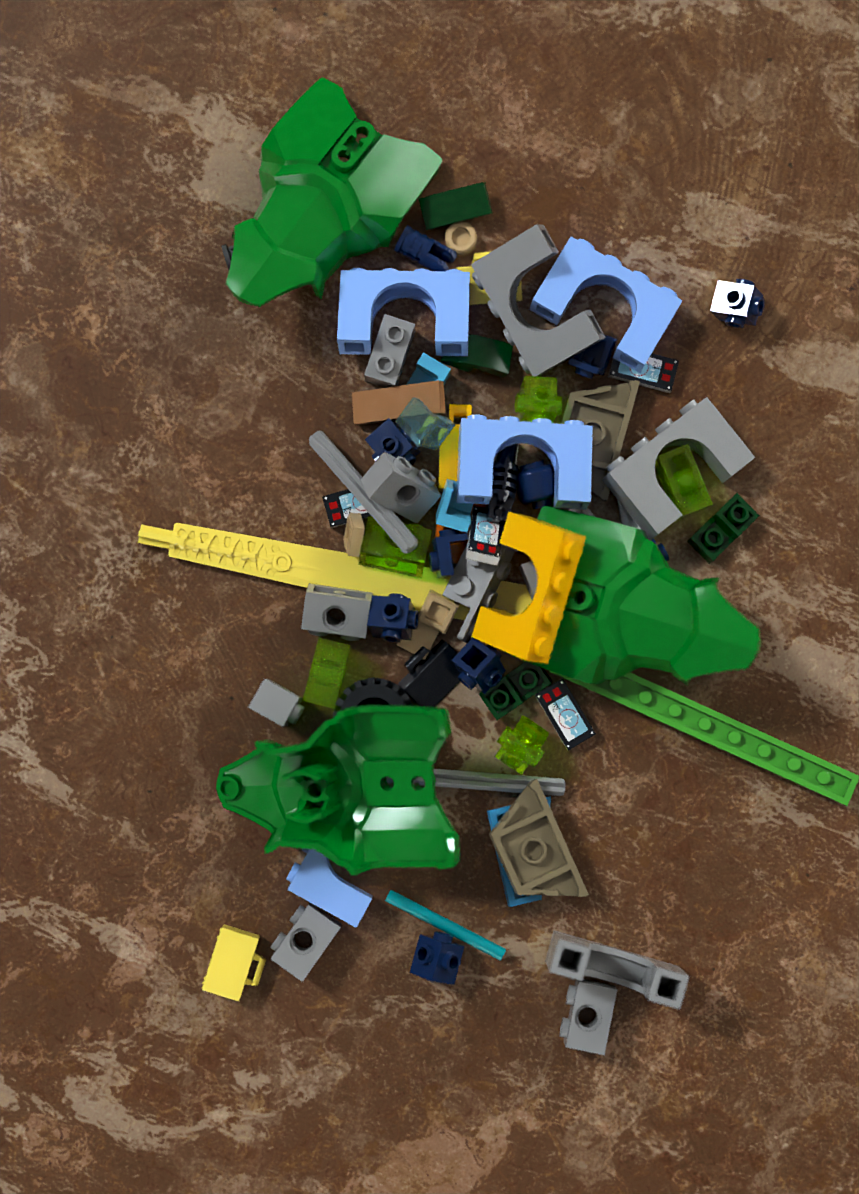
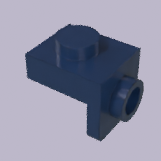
[568,334,617,379]
[429,529,468,578]

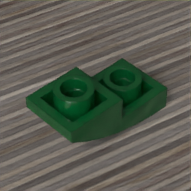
[419,182,493,230]
[440,334,513,378]
[687,493,759,564]
[479,661,553,720]

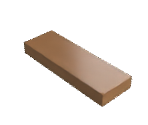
[352,380,446,425]

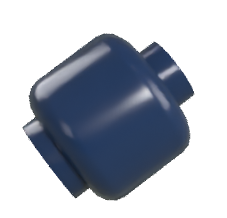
[516,460,554,509]

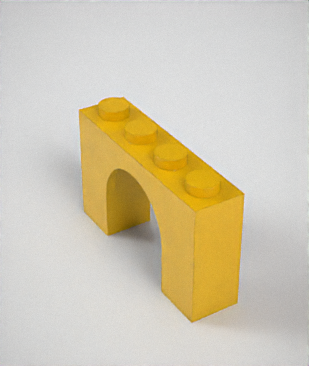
[471,512,586,664]

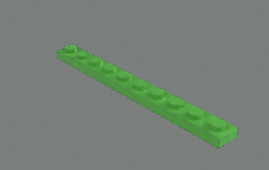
[549,671,859,806]

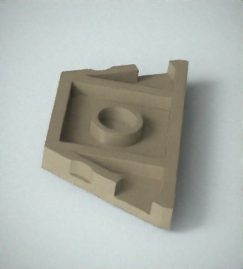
[561,380,640,501]
[489,779,589,897]

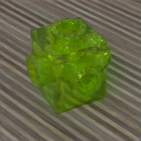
[514,376,562,423]
[494,715,550,775]

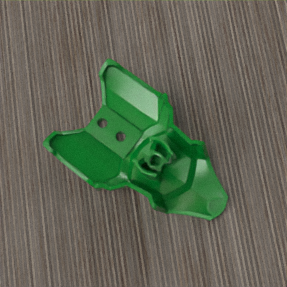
[226,78,442,308]
[503,506,761,686]
[216,705,460,875]

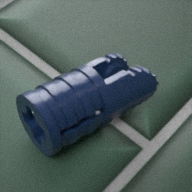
[394,225,457,271]

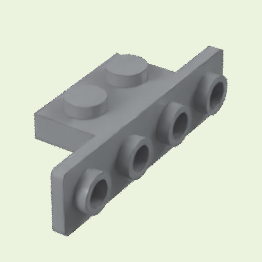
[443,544,519,643]

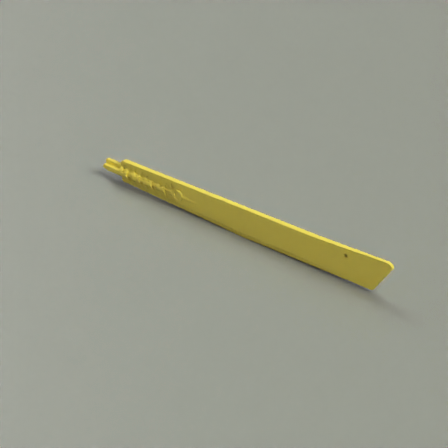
[138,523,586,620]

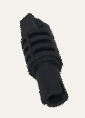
[486,444,519,525]

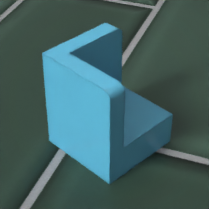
[407,352,451,385]
[436,479,473,533]

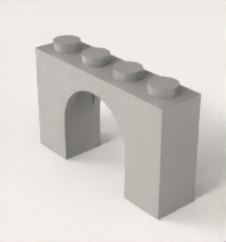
[471,224,606,378]
[602,397,755,540]
[545,930,689,1009]

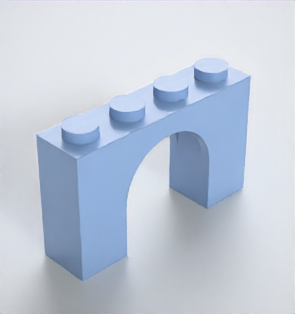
[529,236,683,373]
[337,268,470,356]
[456,414,593,510]
[286,849,373,928]

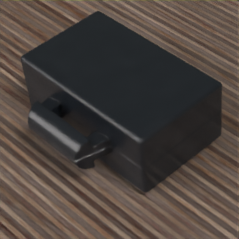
[398,639,460,707]

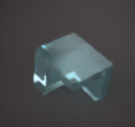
[395,397,455,450]

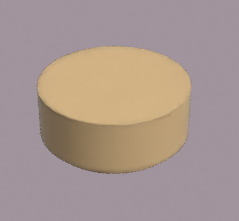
[445,222,477,256]

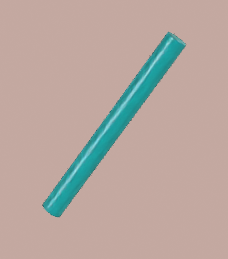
[385,889,506,961]

